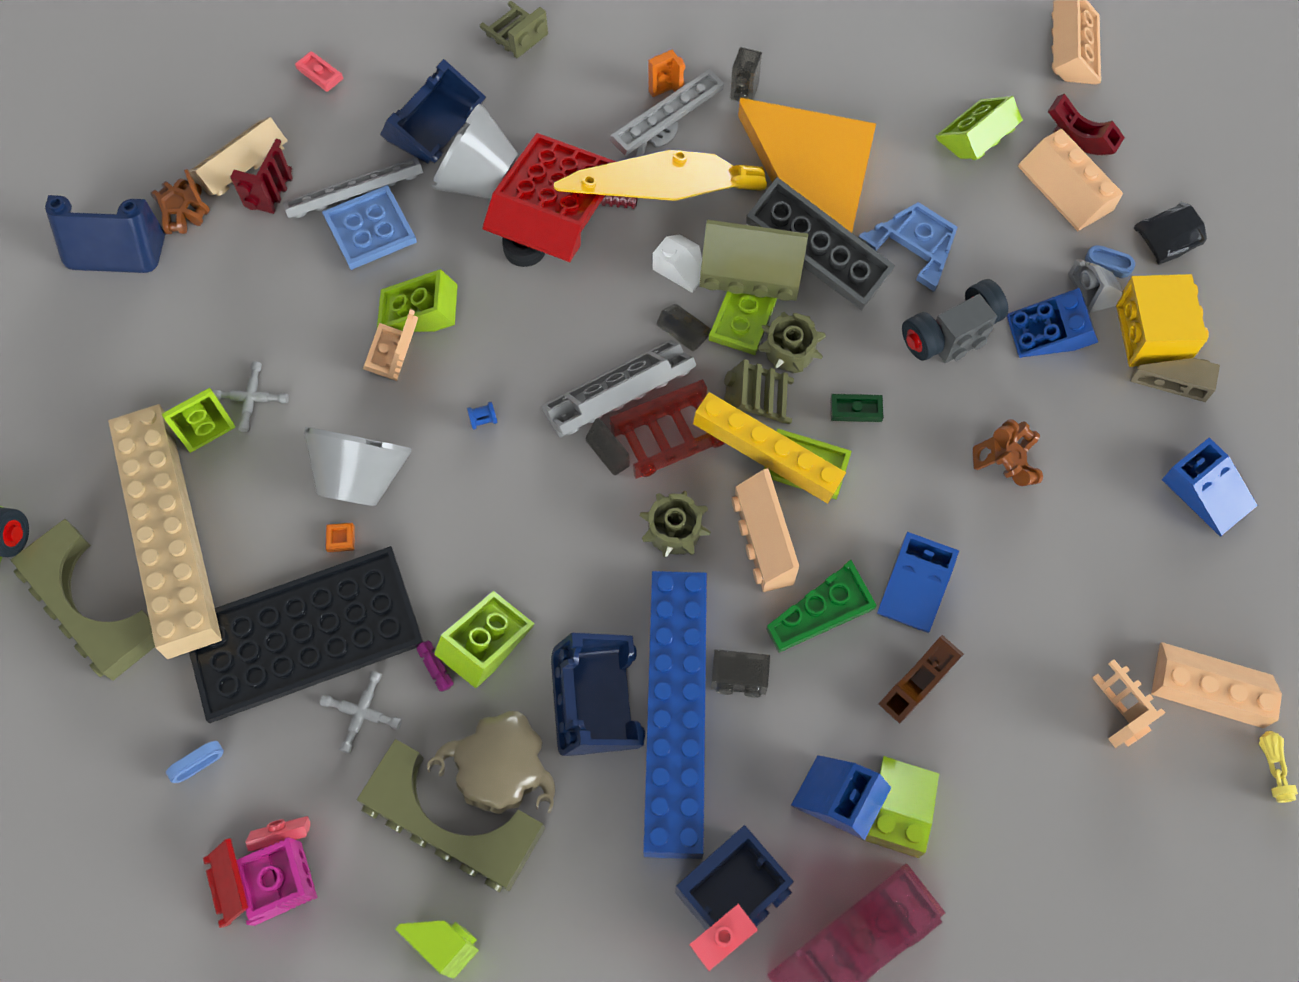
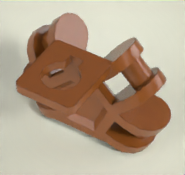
[151,169,210,234]
[973,419,1043,486]

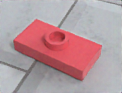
[295,51,343,92]
[245,816,311,852]
[689,904,758,971]

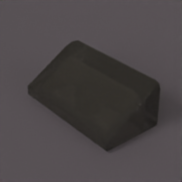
[657,304,711,351]
[585,418,630,475]

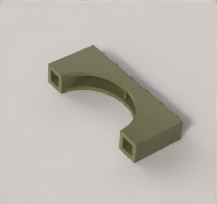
[11,519,155,681]
[356,739,546,892]

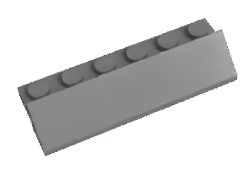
[541,340,696,438]

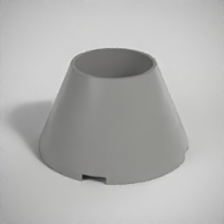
[431,104,518,199]
[304,427,412,506]

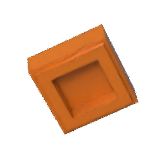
[326,523,355,552]

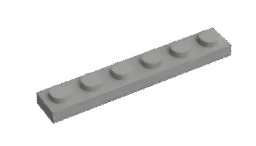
[610,69,724,156]
[283,157,424,218]

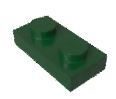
[830,394,884,422]

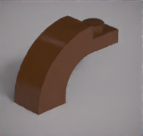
[879,635,964,724]

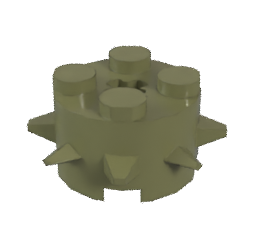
[758,312,826,373]
[639,491,711,557]

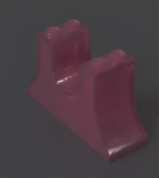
[767,863,946,982]

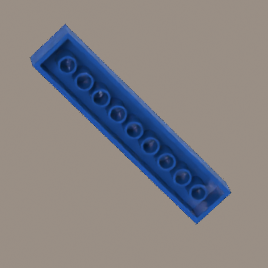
[644,571,707,859]

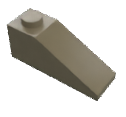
[1130,358,1220,402]

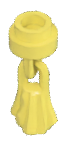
[1259,731,1298,803]

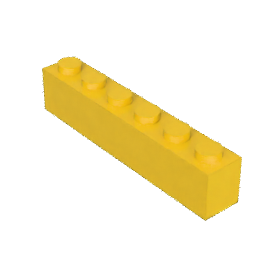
[693,392,846,504]

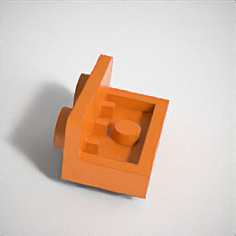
[648,49,685,97]

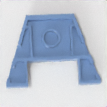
[858,202,958,292]

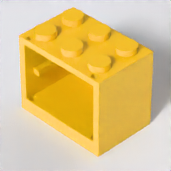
[1116,274,1209,367]

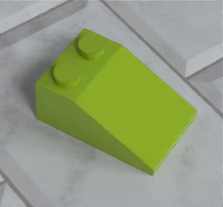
[377,269,458,332]
[161,388,236,453]
[434,591,535,688]
[862,756,939,858]

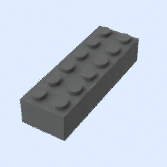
[746,177,895,310]

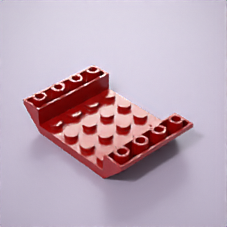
[483,133,617,262]

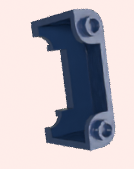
[380,59,486,164]
[45,195,166,273]
[551,633,645,756]

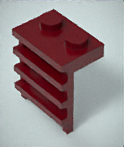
[230,138,293,214]

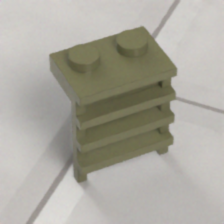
[480,1,548,59]
[723,359,794,425]

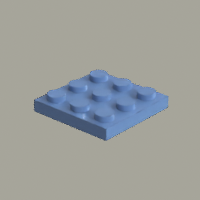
[322,185,417,270]

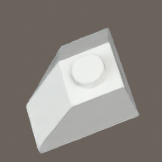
[652,234,702,293]

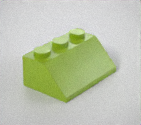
[935,96,1023,160]
[395,921,479,979]

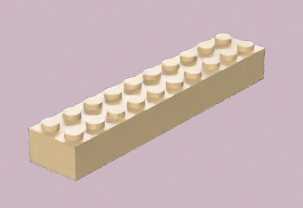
[108,404,222,659]

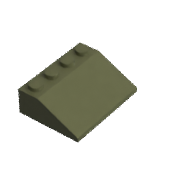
[699,219,808,301]

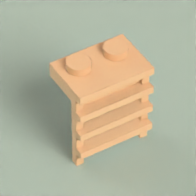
[363,309,418,381]
[1092,659,1165,748]

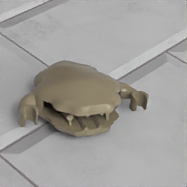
[427,711,555,815]

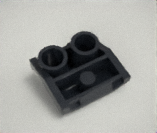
[1134,202,1207,265]

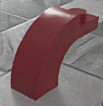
[1048,94,1125,155]

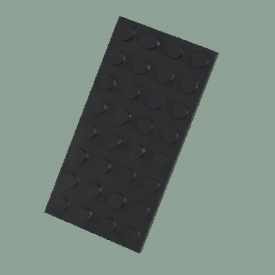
[189,546,423,723]

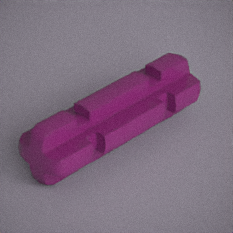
[416,640,454,692]

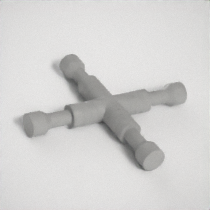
[213,361,289,432]
[320,671,402,754]

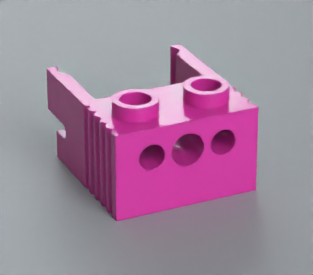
[236,837,318,926]

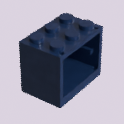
[675,825,794,930]

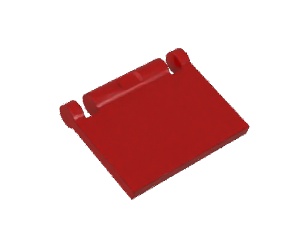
[203,838,248,928]

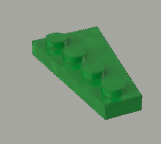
[766,560,877,653]

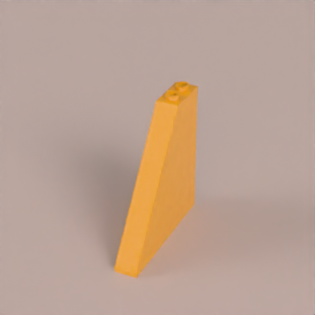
[738,97,876,233]

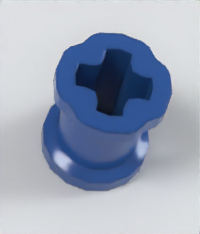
[467,401,498,430]

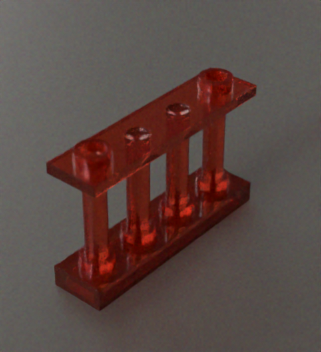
[610,379,725,479]

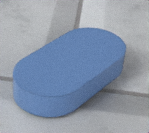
[1085,245,1135,278]
[166,741,224,783]

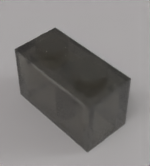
[730,47,762,102]
[711,649,770,698]

